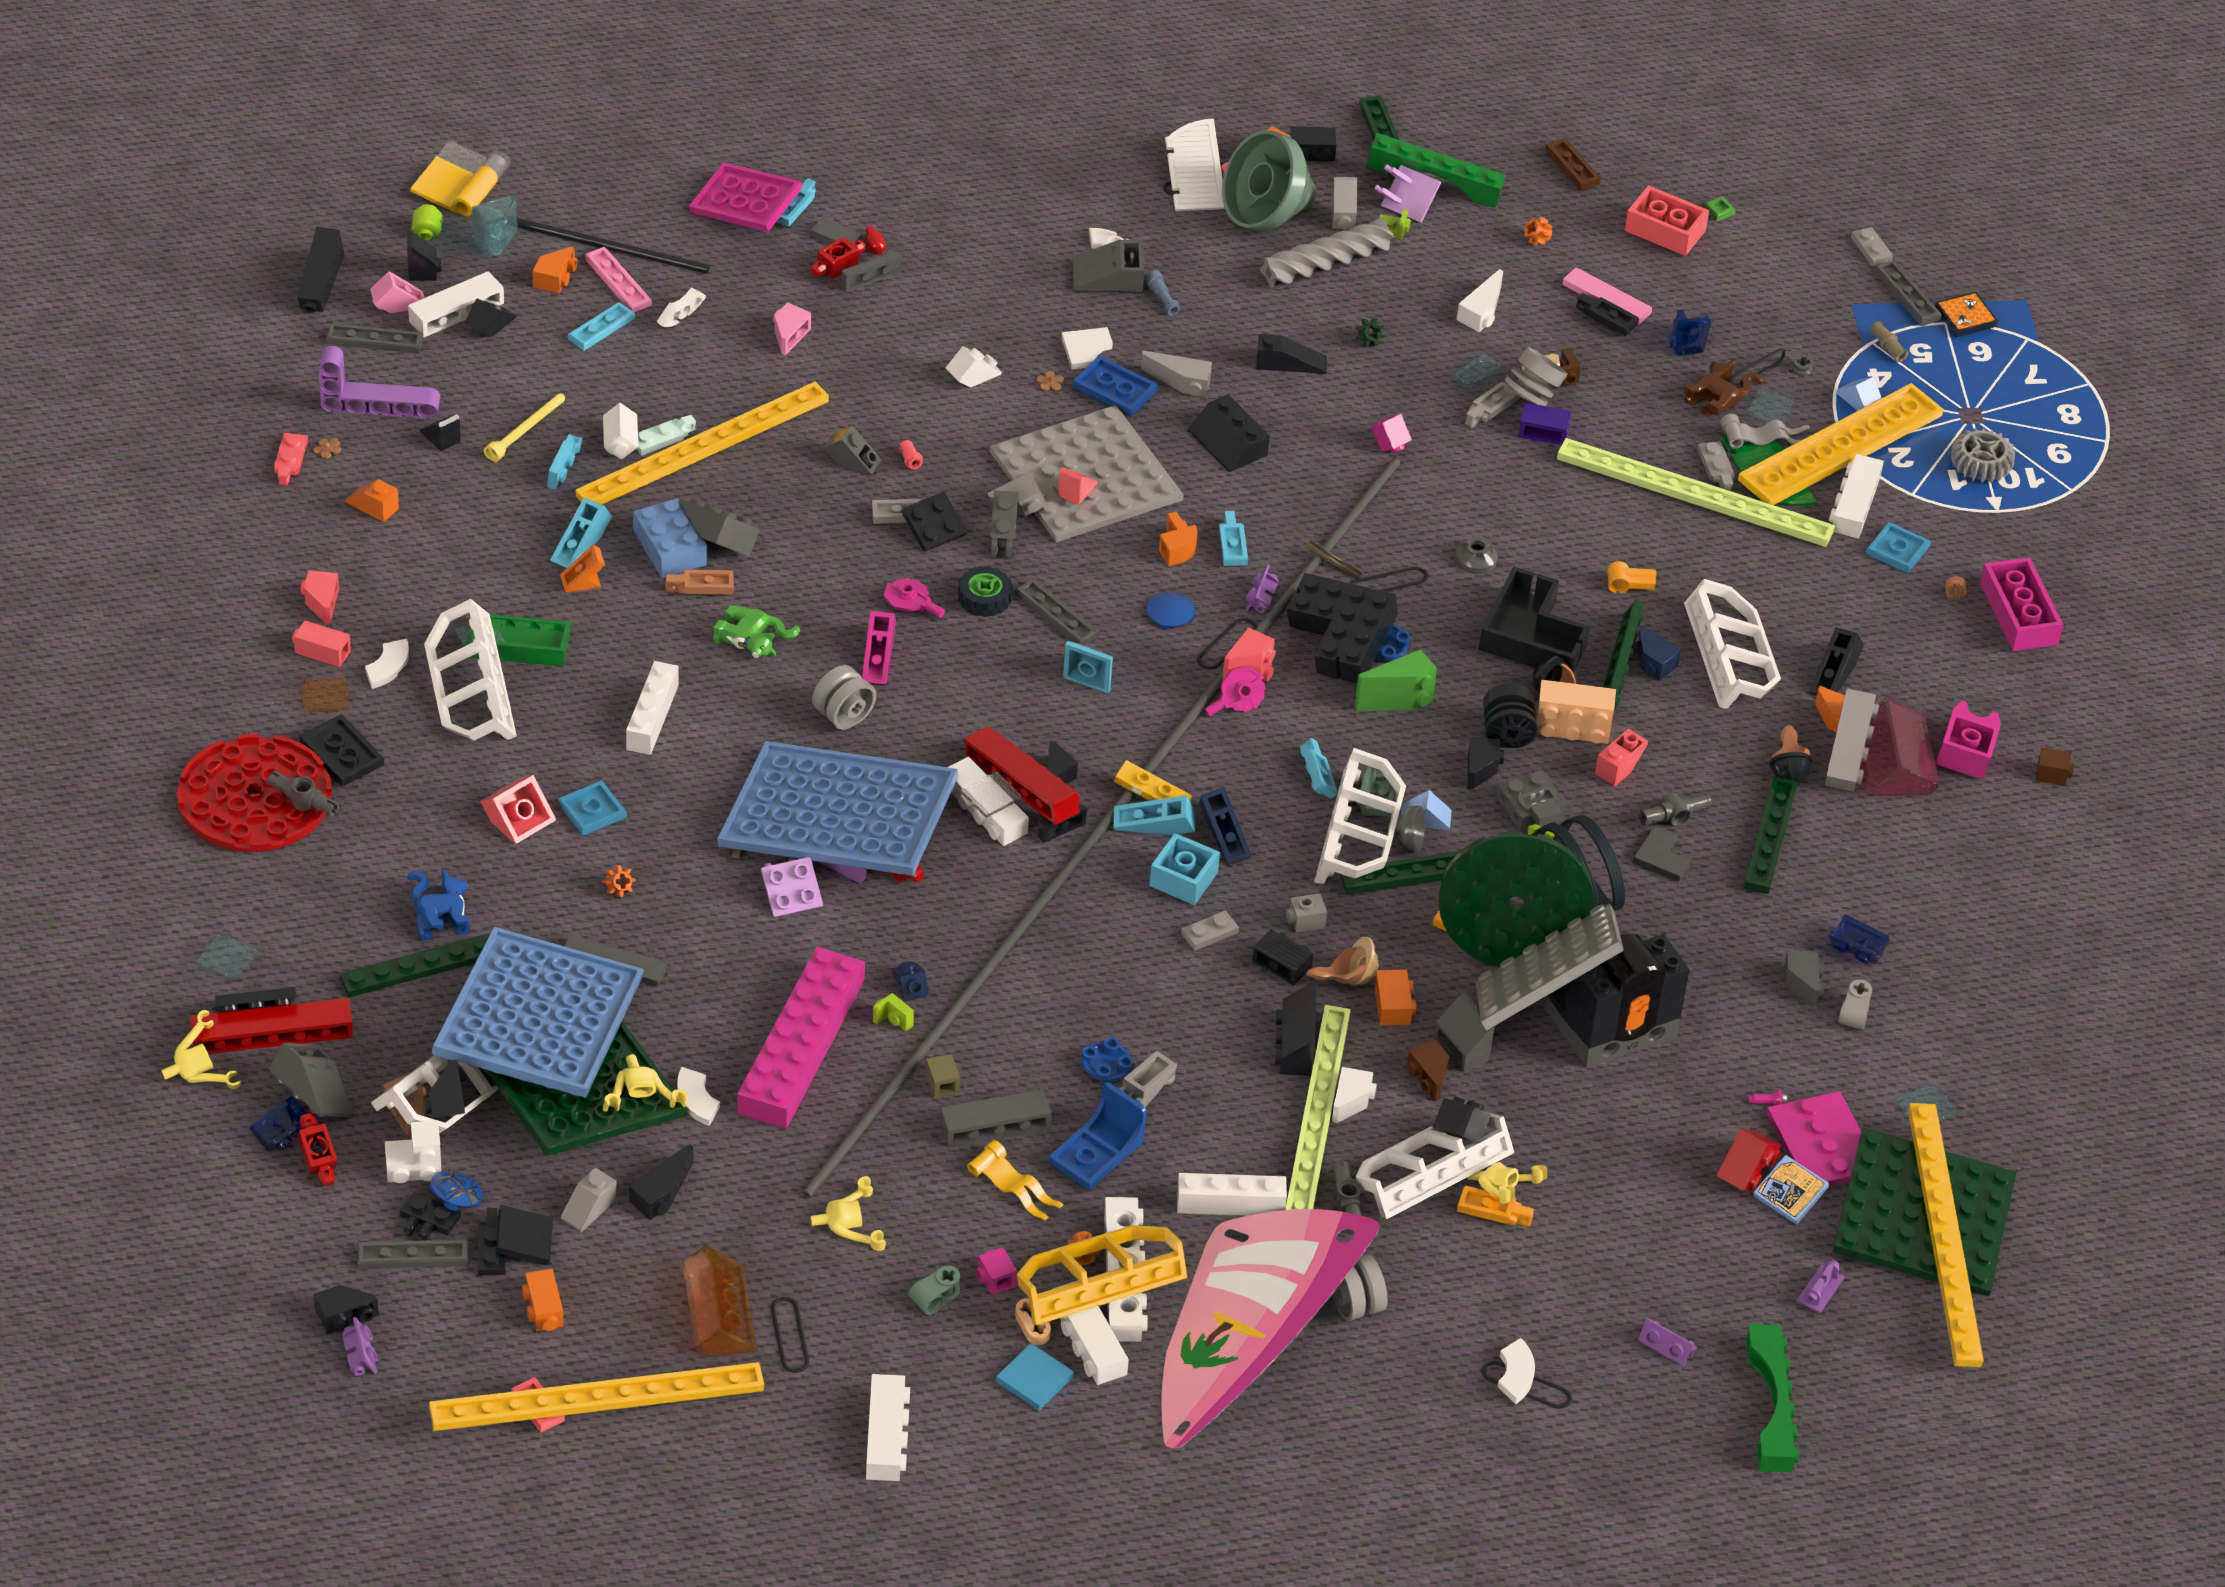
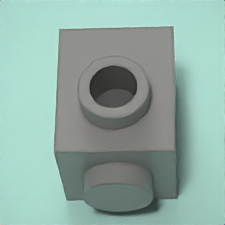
[1286,893,1327,933]

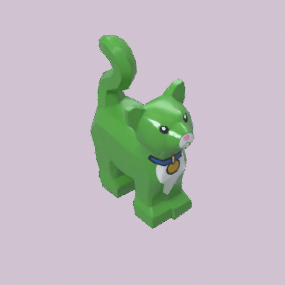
[713,605,800,658]

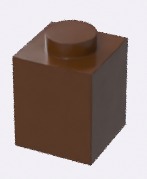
[2035,747,2074,786]

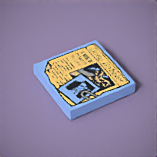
[1754,1155,1829,1225]

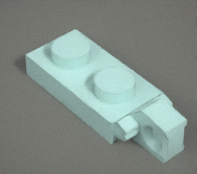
[636,415,696,456]

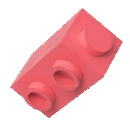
[292,621,351,667]

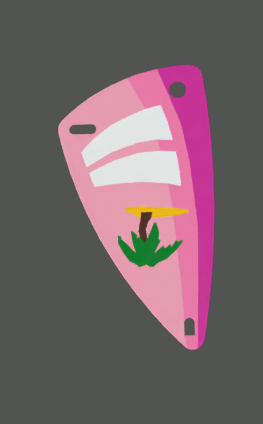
[1161,1209,1379,1448]

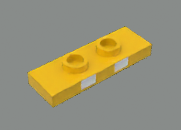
[1114,760,1192,801]

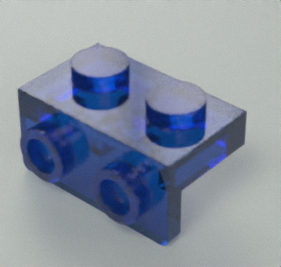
[1668,309,1711,356]
[1829,914,1891,965]
[249,1096,316,1152]

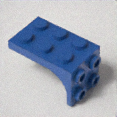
[1048,1082,1147,1191]

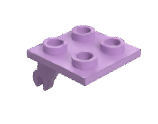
[1374,164,1441,223]
[761,857,823,917]

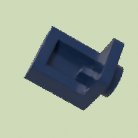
[892,961,929,1001]

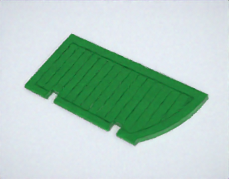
[1719,435,1817,506]

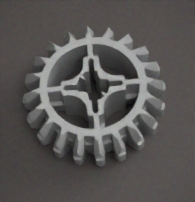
[1951,428,2015,483]

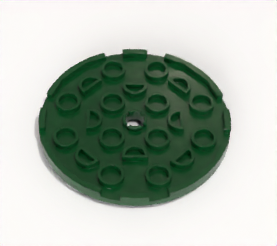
[1439,831,1595,967]

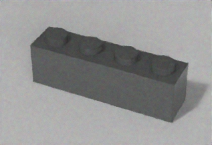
[940,1089,1052,1147]

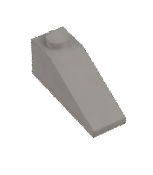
[1141,351,1212,397]

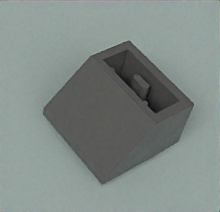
[1434,993,1494,1072]

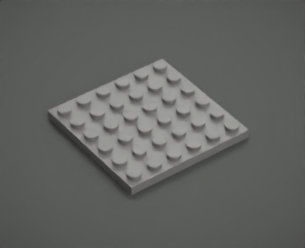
[990,405,1184,542]
[1476,904,1623,1031]

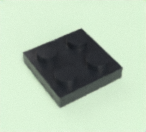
[901,491,967,552]

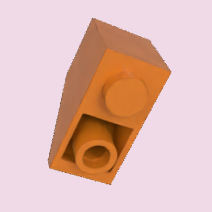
[533,247,577,294]

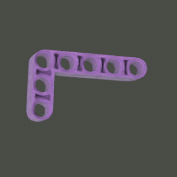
[319,346,441,419]

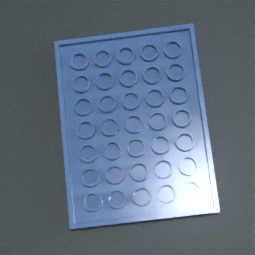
[717,741,958,876]
[432,927,644,1098]

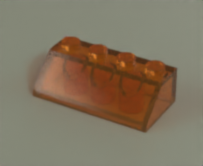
[682,1245,757,1357]

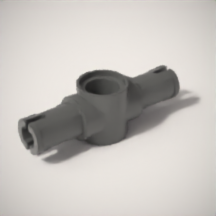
[267,770,339,817]
[1639,793,1711,826]
[1332,1161,1362,1233]

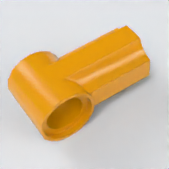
[1607,561,1656,593]

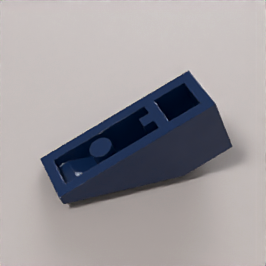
[1199,787,1252,865]

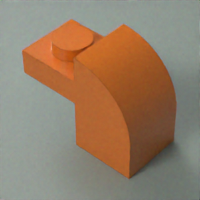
[1159,511,1197,566]

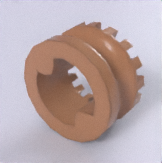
[1945,576,1967,599]

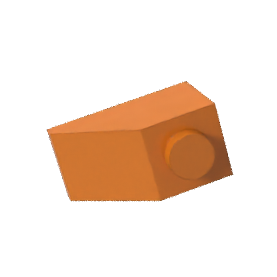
[345,479,399,522]
[1815,686,1845,733]

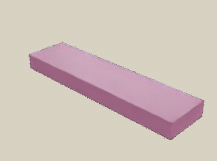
[585,247,652,312]
[1562,267,1652,325]

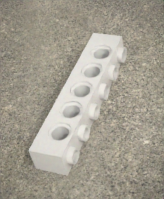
[1104,1197,1147,1342]

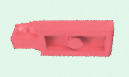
[274,433,308,486]

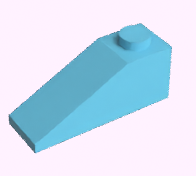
[550,497,612,568]
[1114,795,1196,835]

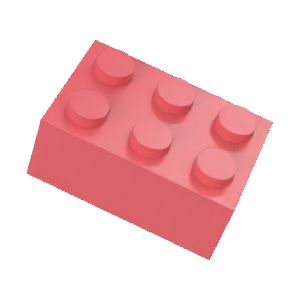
[1625,185,1709,256]

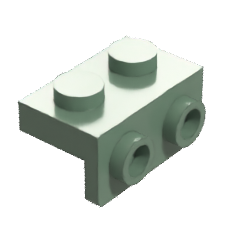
[1356,766,1402,816]

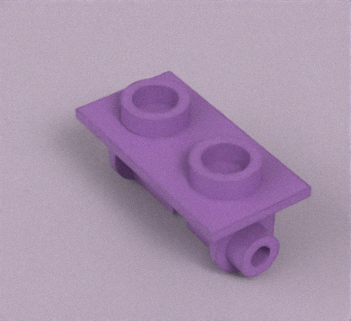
[1245,565,1279,613]
[1796,1260,1845,1313]
[342,1317,378,1376]
[1638,1318,1697,1366]

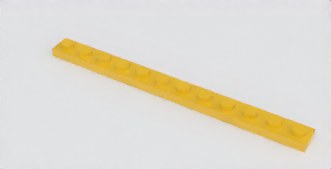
[576,382,829,505]
[1908,1103,1984,1367]
[429,1362,764,1431]

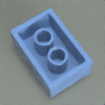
[633,498,707,578]

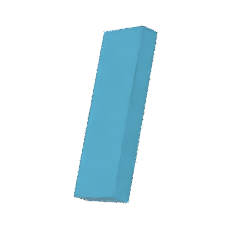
[568,302,635,351]

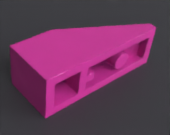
[862,611,896,685]

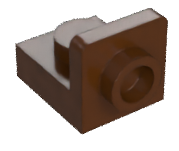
[1559,348,1581,386]

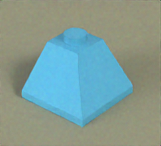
[1063,641,1113,693]

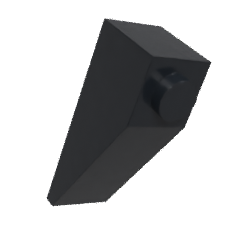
[1256,334,1327,374]
[1809,627,1864,695]
[629,1144,693,1220]

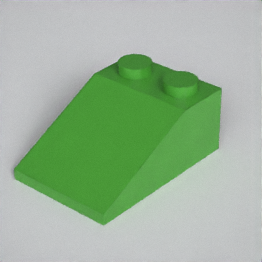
[1355,649,1437,711]

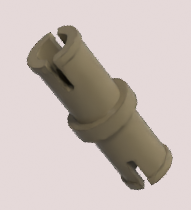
[1870,321,1908,362]

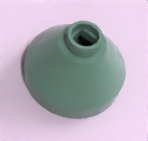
[1222,130,1316,232]

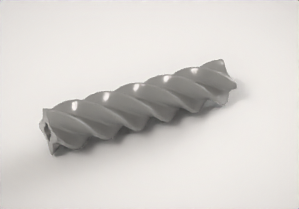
[1260,218,1394,289]

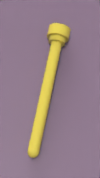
[484,394,565,463]

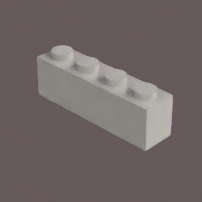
[1825,688,1879,792]

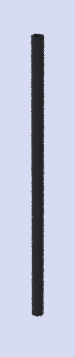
[489,211,710,274]

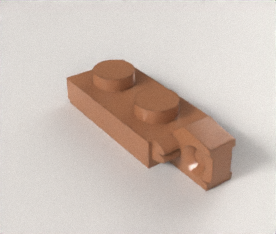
[665,569,734,595]

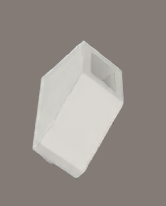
[946,346,1002,387]

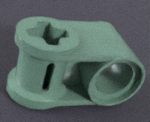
[908,1266,960,1315]

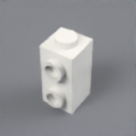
[603,403,638,459]

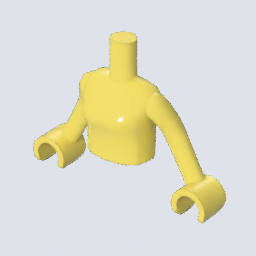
[161,1010,241,1089]
[603,1054,687,1112]
[1467,1162,1547,1204]
[810,1176,886,1251]

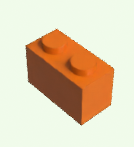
[1374,970,1416,1026]

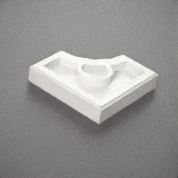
[1062,327,1113,370]

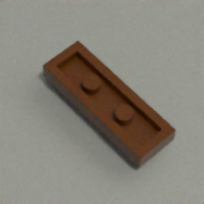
[1545,138,1601,191]

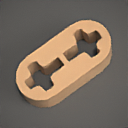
[1015,1298,1051,1345]

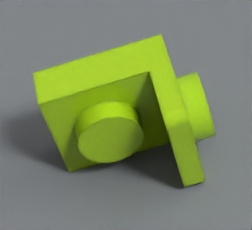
[1379,209,1411,240]
[873,993,914,1031]

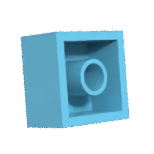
[1149,833,1220,905]

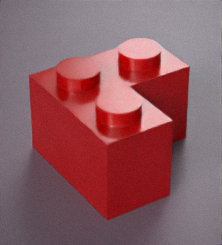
[1717,1129,1781,1191]

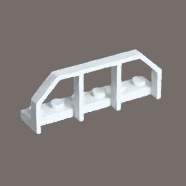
[1684,579,1781,709]
[424,599,517,740]
[1314,748,1406,884]
[371,1055,498,1133]
[1356,1112,1514,1219]

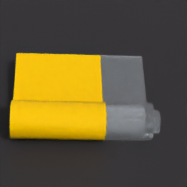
[410,140,511,217]

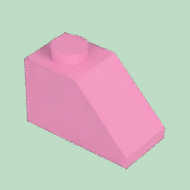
[370,272,425,313]
[773,302,811,355]

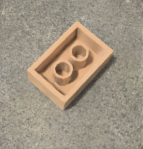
[1536,680,1616,744]

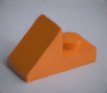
[560,545,605,592]

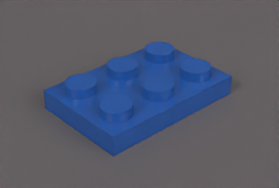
[1073,355,1158,417]

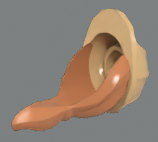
[1306,937,1379,986]

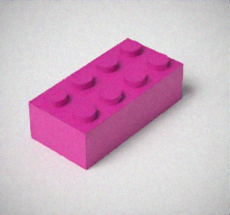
[1980,557,2063,651]

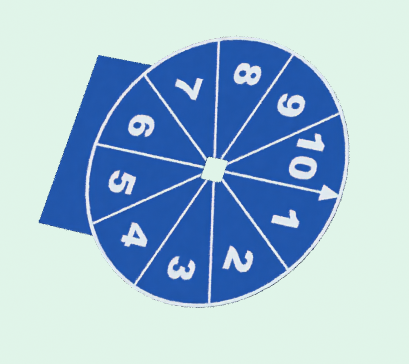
[1833,300,2110,513]

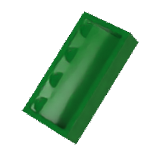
[465,614,571,667]

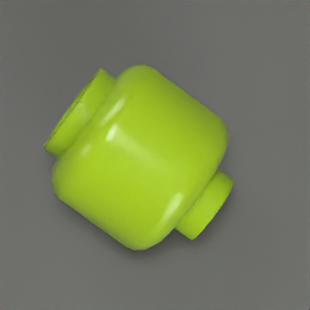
[411,204,443,240]

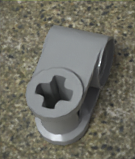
[1838,980,1872,1030]

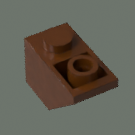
[1406,1039,1449,1101]

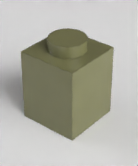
[926,1054,960,1099]

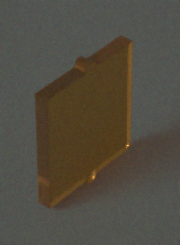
[301,678,350,712]

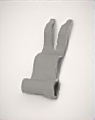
[1720,414,1810,448]

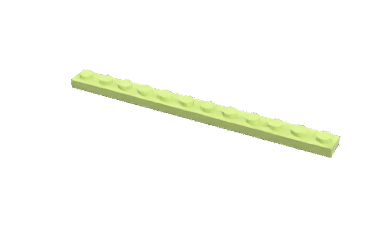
[1557,438,1835,547]
[1285,1005,1351,1210]

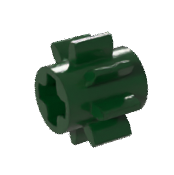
[1355,318,1385,346]

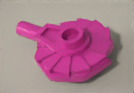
[884,578,945,618]
[1204,667,1266,717]

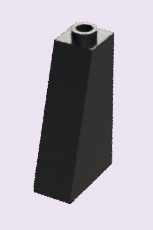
[298,227,345,313]

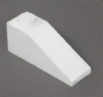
[1457,269,1503,332]

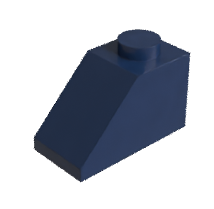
[1637,625,1681,681]

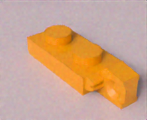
[1457,1186,1534,1227]

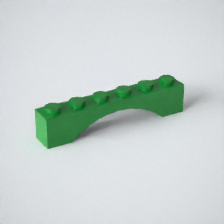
[1366,133,1506,208]
[1746,1324,1799,1473]

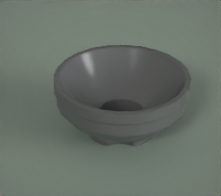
[1454,538,1498,574]
[1396,806,1425,852]

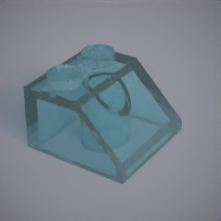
[472,194,518,258]

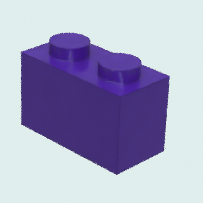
[1518,402,1572,446]

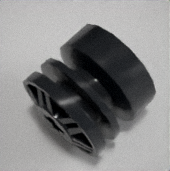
[1483,683,1538,748]

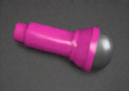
[1748,1089,1789,1105]

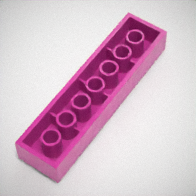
[737,946,865,1129]

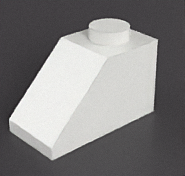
[1332,1067,1377,1123]

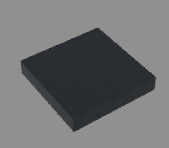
[495,1205,553,1265]

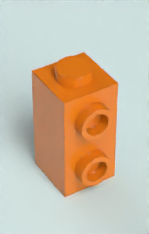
[521,1268,563,1331]

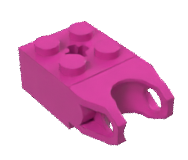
[1936,700,2001,780]

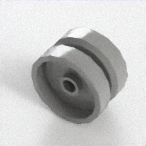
[812,665,876,730]
[1332,1253,1388,1322]

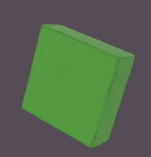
[1704,196,1736,221]

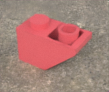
[1595,729,1648,787]

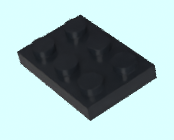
[299,714,384,787]
[215,987,296,1012]

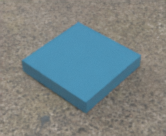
[1866,522,1931,573]
[557,780,627,836]
[996,1343,1074,1411]

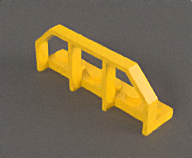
[1017,1225,1187,1325]

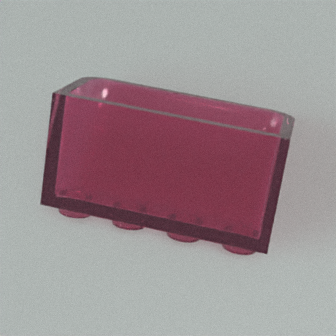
[1863,696,1940,796]

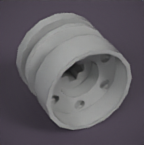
[1504,347,1568,406]

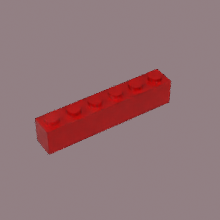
[964,726,1080,825]
[190,998,353,1054]

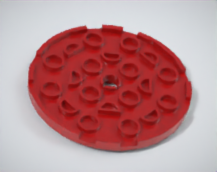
[177,733,332,852]

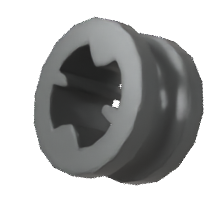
[1792,354,1814,376]

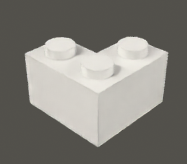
[385,1120,441,1183]

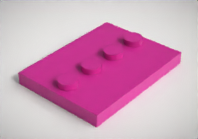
[689,162,802,232]
[1767,1091,1861,1186]

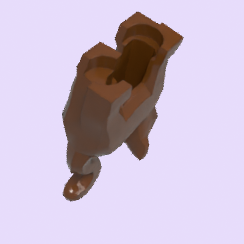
[1684,360,1763,417]

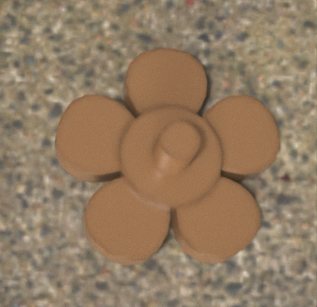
[1037,371,1064,391]
[314,438,341,459]

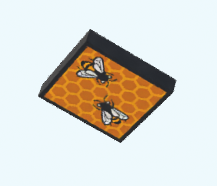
[1935,292,1998,337]

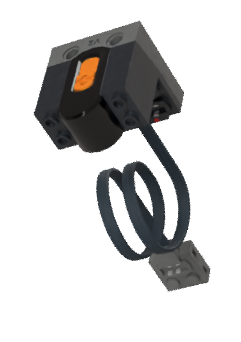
[1496,770,1690,1068]

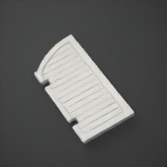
[1165,119,1225,211]

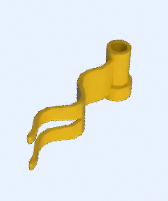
[967,1140,1063,1221]

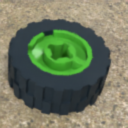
[958,566,1012,617]

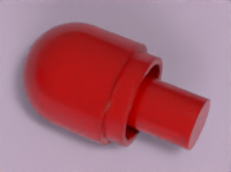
[865,226,886,255]

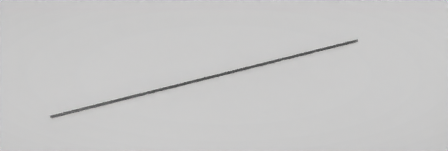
[802,458,1400,1199]

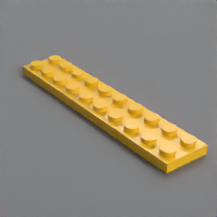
[1738,383,1943,505]

